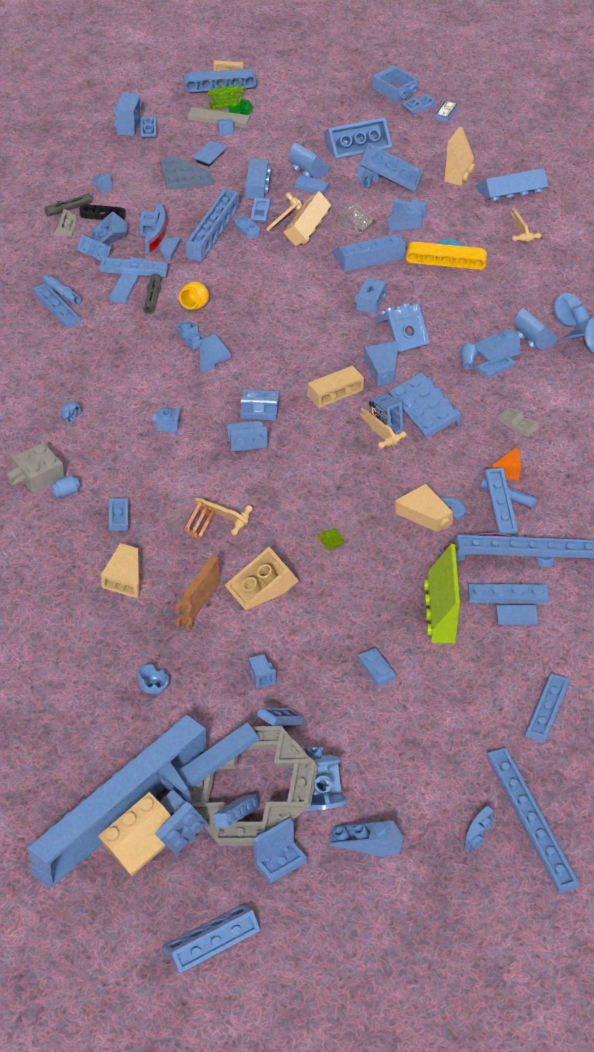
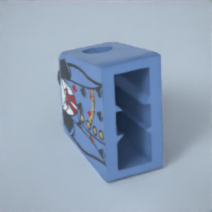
[369,394,403,434]

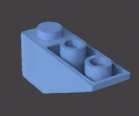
[329,821,404,857]

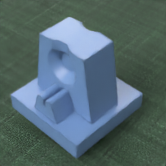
[217,118,234,137]
[92,172,113,194]

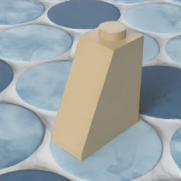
[395,484,453,532]
[101,543,139,598]

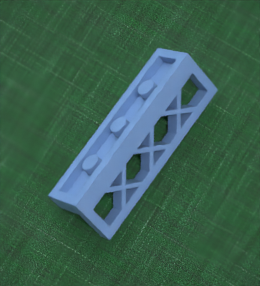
[162,905,260,973]

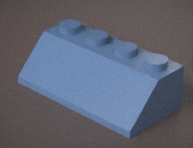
[323,117,392,159]
[476,168,548,202]
[332,234,406,272]

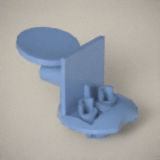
[553,293,594,354]
[288,747,347,812]

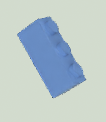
[245,159,271,199]

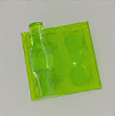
[208,85,245,109]

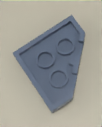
[160,157,213,190]

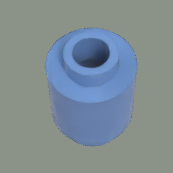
[50,475,80,498]

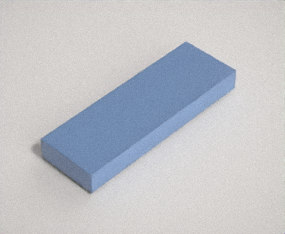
[257,708,304,726]

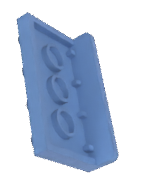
[389,372,461,438]

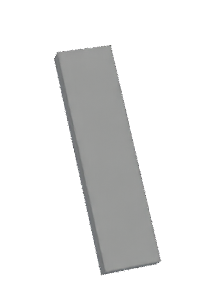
[188,107,250,128]

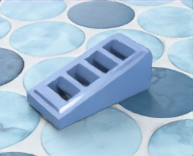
[157,762,192,803]

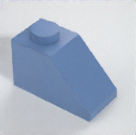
[386,204,422,231]

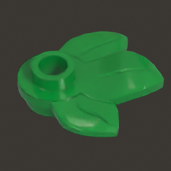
[227,99,253,115]

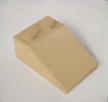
[444,127,475,186]
[225,547,299,610]

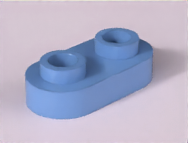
[235,216,260,239]

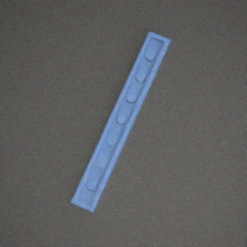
[455,535,594,558]
[486,747,580,894]

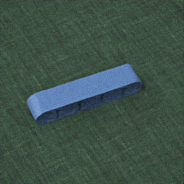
[183,69,257,92]

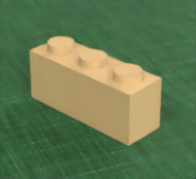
[307,365,364,408]

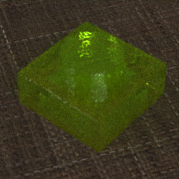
[318,528,344,551]

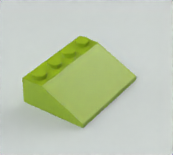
[424,544,460,643]

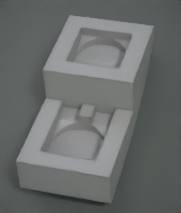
[497,407,539,437]

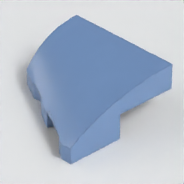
[199,334,231,373]

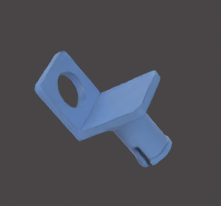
[358,166,381,188]

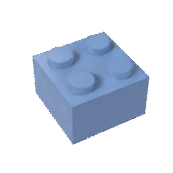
[113,92,141,136]

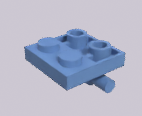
[240,389,279,420]

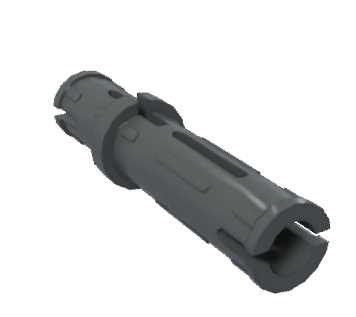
[44,193,92,217]
[143,274,161,314]

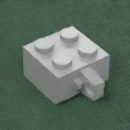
[7,443,64,493]

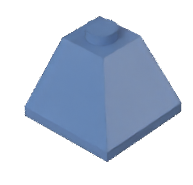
[90,211,127,245]
[474,329,520,364]

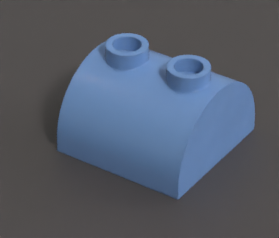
[289,142,330,178]
[514,308,558,350]

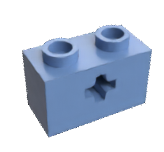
[354,277,386,314]

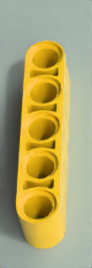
[406,242,487,270]

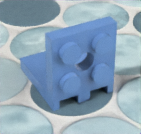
[374,303,430,352]
[155,789,209,857]

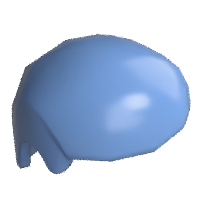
[137,664,169,695]

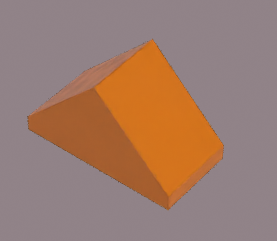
[491,448,521,480]

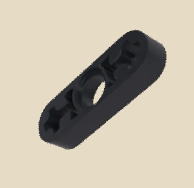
[79,204,126,220]

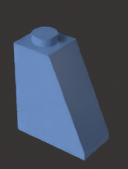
[364,341,398,386]

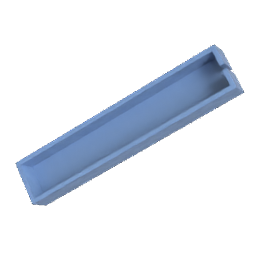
[28,715,206,889]

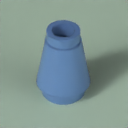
[460,343,478,369]

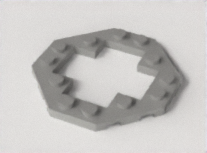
[189,726,318,846]

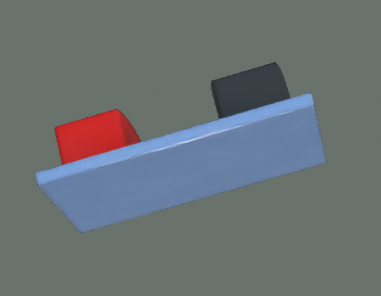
[193,141,227,167]

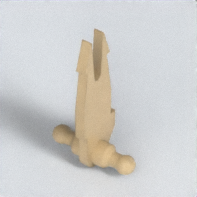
[266,192,302,231]
[511,208,541,243]
[360,408,407,449]
[195,497,253,536]

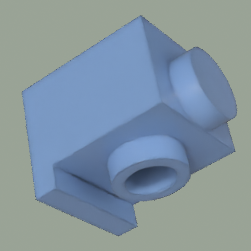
[139,211,159,237]
[153,407,181,432]
[249,654,276,689]

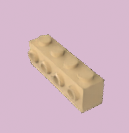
[283,191,331,246]

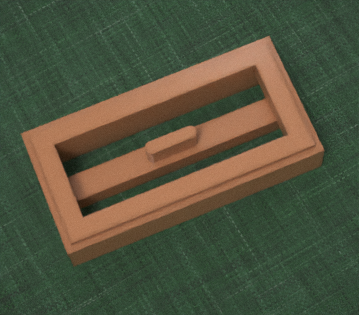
[183,501,215,540]

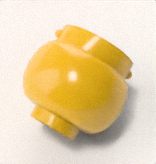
[179,281,209,310]

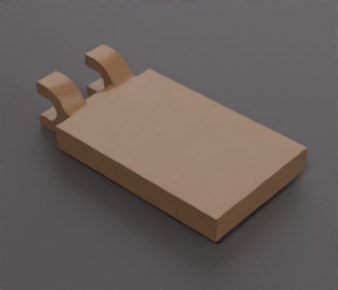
[175,555,219,631]

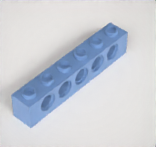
[186,189,239,262]

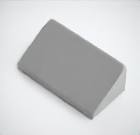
[53,209,78,237]

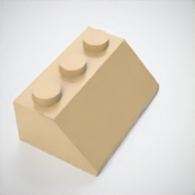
[98,792,171,876]

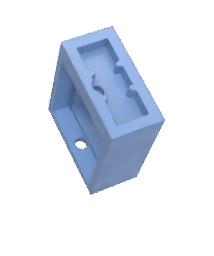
[372,65,419,102]

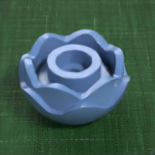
[61,402,81,423]

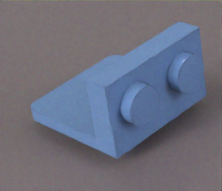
[226,421,268,451]
[254,819,307,884]

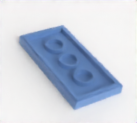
[359,143,423,192]

